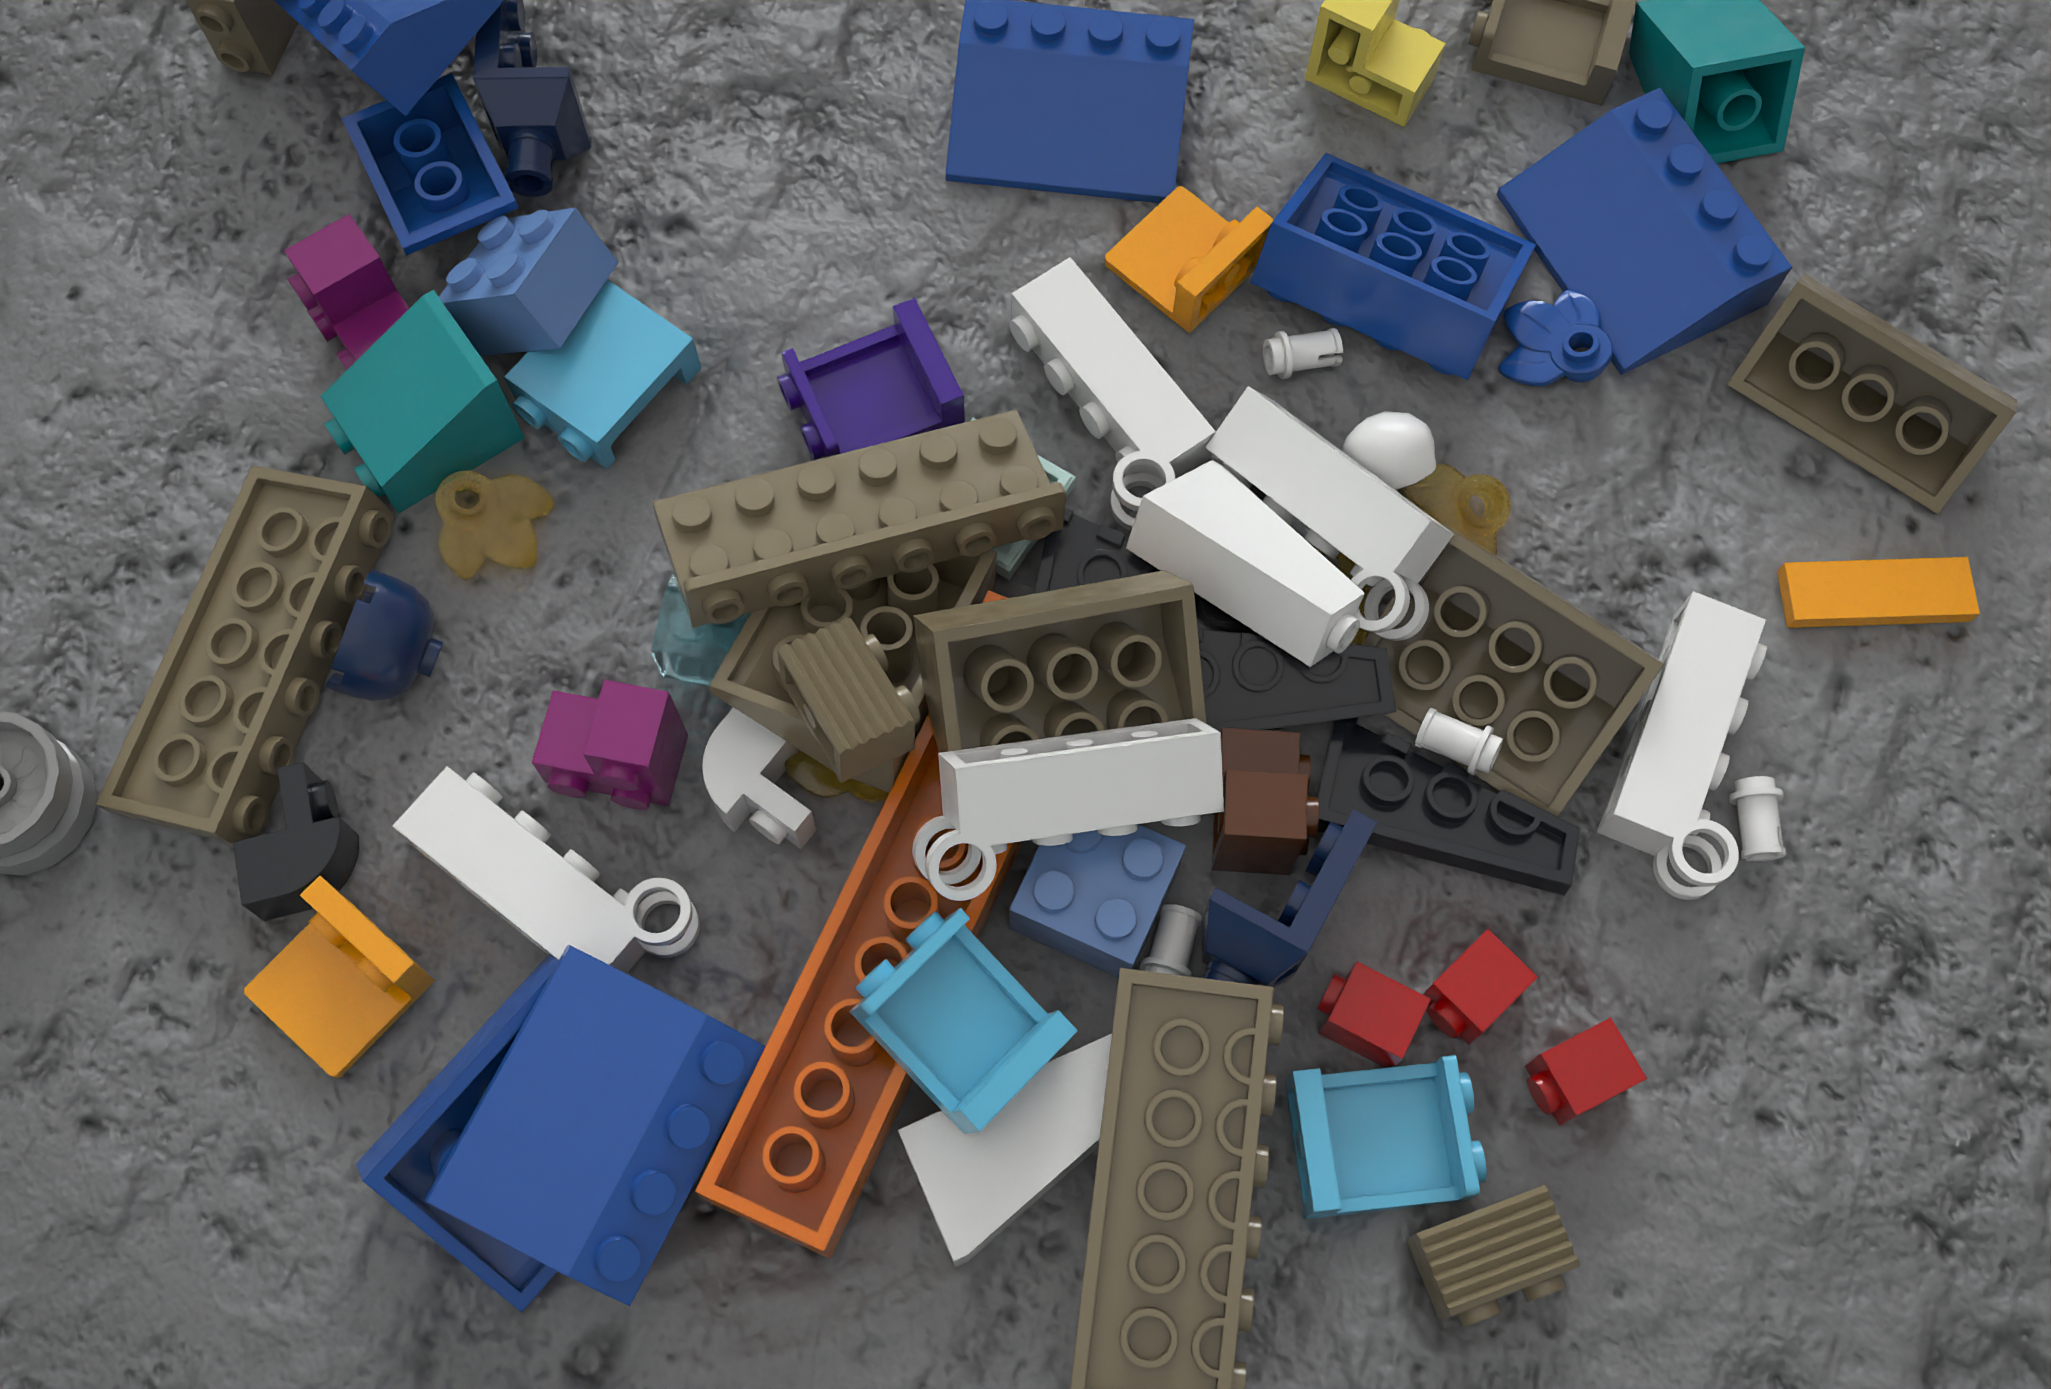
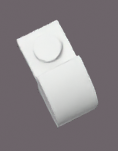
[702,707,817,849]

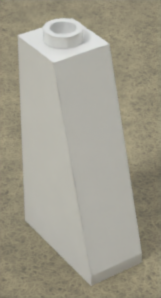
[1126,460,1365,667]
[898,1034,1112,1267]

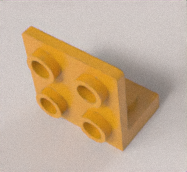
[1104,186,1274,334]
[244,876,435,1078]

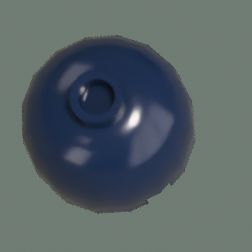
[326,569,443,701]

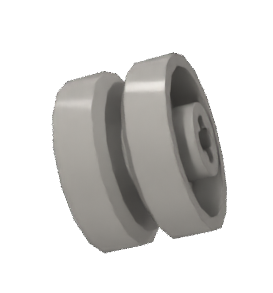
[0,712,98,875]

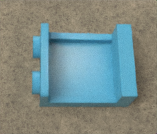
[504,279,701,469]
[849,908,1078,1134]
[1284,1055,1487,1219]

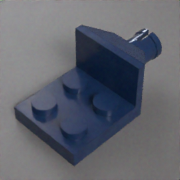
[473,0,592,197]
[1202,809,1378,987]

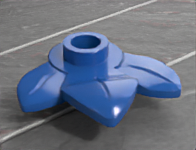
[1498,290,1612,386]

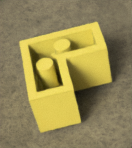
[1305,0,1446,127]

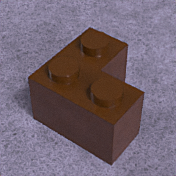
[1212,727,1319,875]

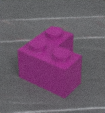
[284,214,410,371]
[532,679,688,810]

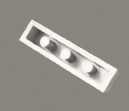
[1009,257,1216,531]
[1205,386,1454,641]
[1597,591,1767,900]
[912,718,1224,901]
[393,766,700,974]

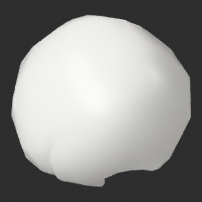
[1342,411,1436,490]

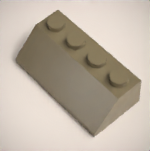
[1726,273,2017,514]

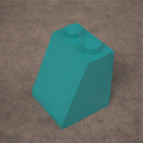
[1629,0,1805,164]
[320,290,524,514]

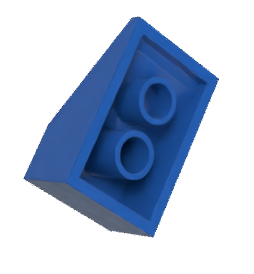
[342,73,519,256]

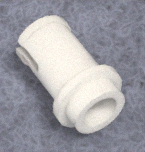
[1263,328,1343,379]
[1415,708,1503,775]
[1729,776,1786,861]
[1139,904,1202,977]

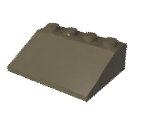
[1361,523,1664,816]
[709,549,997,793]
[913,570,1207,753]

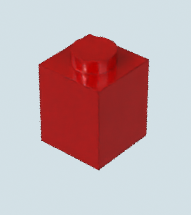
[1423,929,1538,1045]
[1316,961,1431,1068]
[1525,1017,1647,1126]

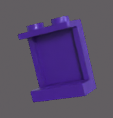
[777,298,965,460]

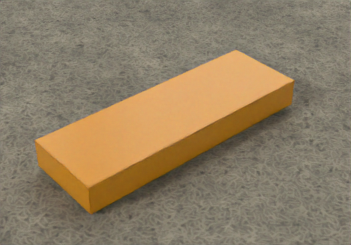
[1777,557,1980,628]

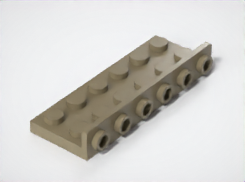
[653,409,1066,628]
[95,465,395,849]
[1070,968,1284,1389]

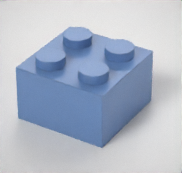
[439,207,619,356]
[1009,824,1186,977]

